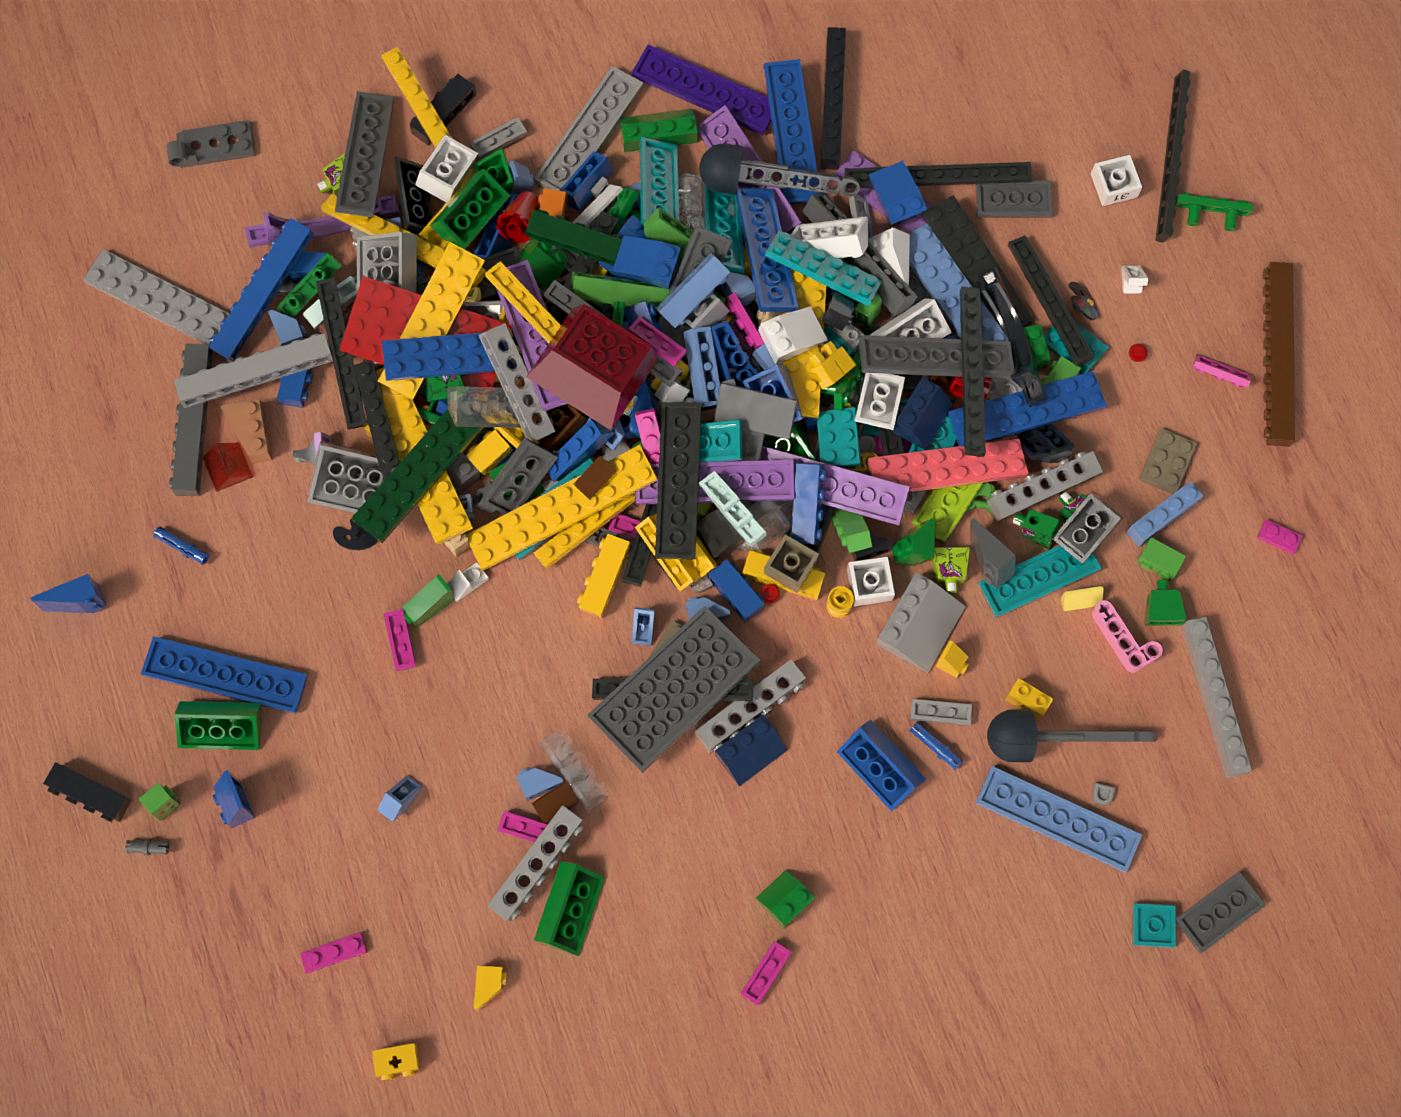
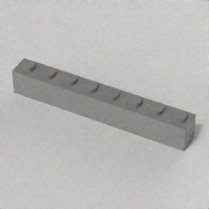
[174,333,333,408]
[1182,617,1252,779]

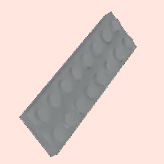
[534,66,643,191]
[83,249,230,346]

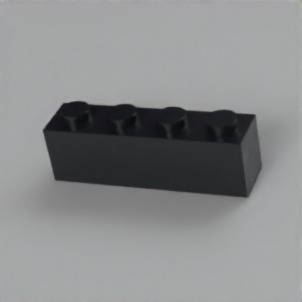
[409,74,476,146]
[822,288,857,331]
[43,762,132,823]

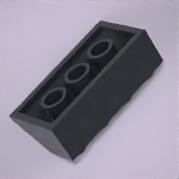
[394,156,433,238]

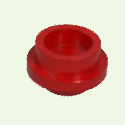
[1128,344,1148,362]
[760,584,780,604]

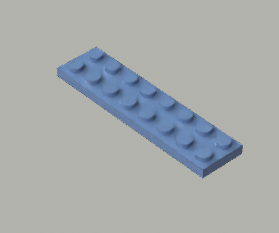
[909,223,1008,341]
[975,766,1142,873]

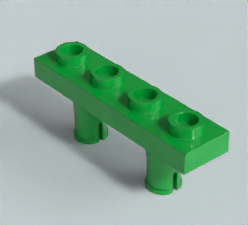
[609,188,641,235]
[1175,193,1253,231]
[276,252,342,318]
[820,349,862,411]

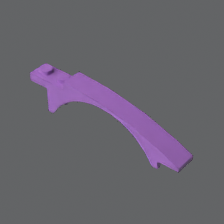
[245,195,399,248]

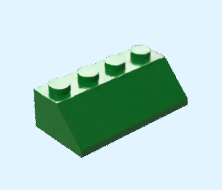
[619,109,697,152]
[429,168,510,249]
[174,701,262,750]
[533,861,605,957]

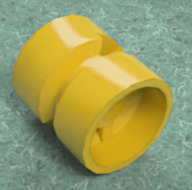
[826,586,854,618]

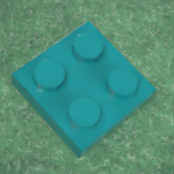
[1132,903,1176,948]

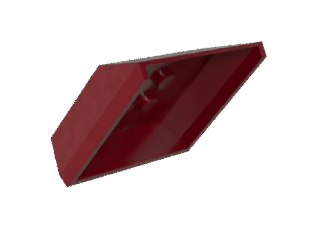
[526,304,657,430]

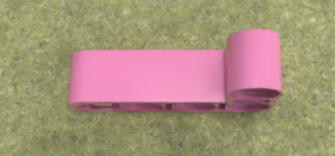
[1092,600,1163,673]

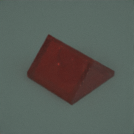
[203,442,253,492]

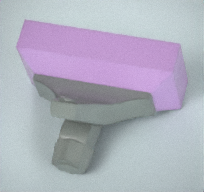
[292,432,332,466]

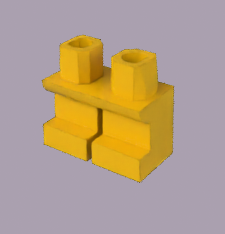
[809,341,856,389]

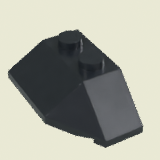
[1017,423,1074,463]

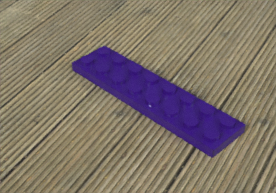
[631,44,771,135]

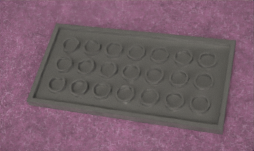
[587,606,761,773]

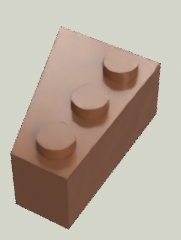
[220,399,272,464]

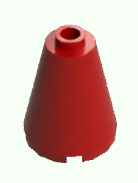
[496,191,538,243]

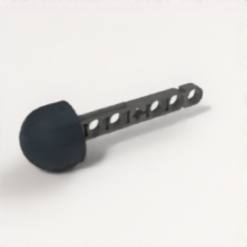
[699,143,860,196]
[987,709,1157,762]

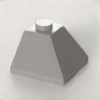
[685,294,729,329]

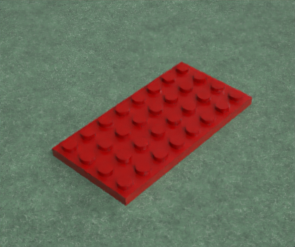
[339,276,511,397]

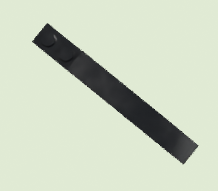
[978,266,1048,408]

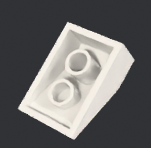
[416,135,478,202]
[868,228,910,286]
[758,306,828,365]
[855,373,905,430]

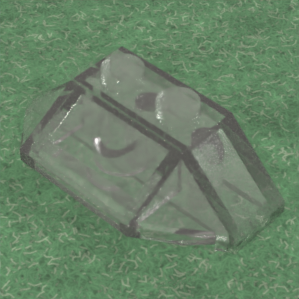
[720,500,794,551]

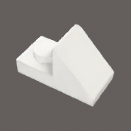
[1121,265,1148,293]
[447,562,489,602]

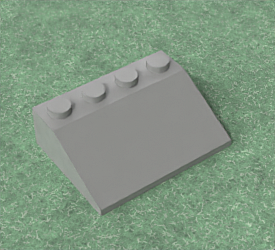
[357,232,417,293]
[307,441,395,513]
[876,572,966,673]

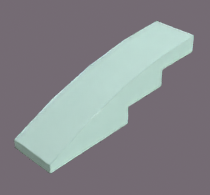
[699,471,767,547]

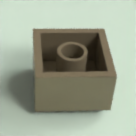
[763,535,819,593]

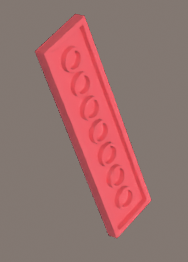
[867,439,1028,492]

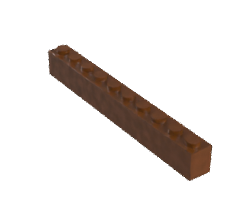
[1262,262,1295,447]

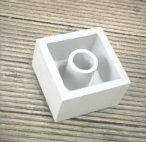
[1091,155,1142,206]
[847,557,895,606]

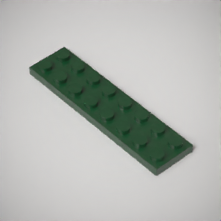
[351,401,485,543]

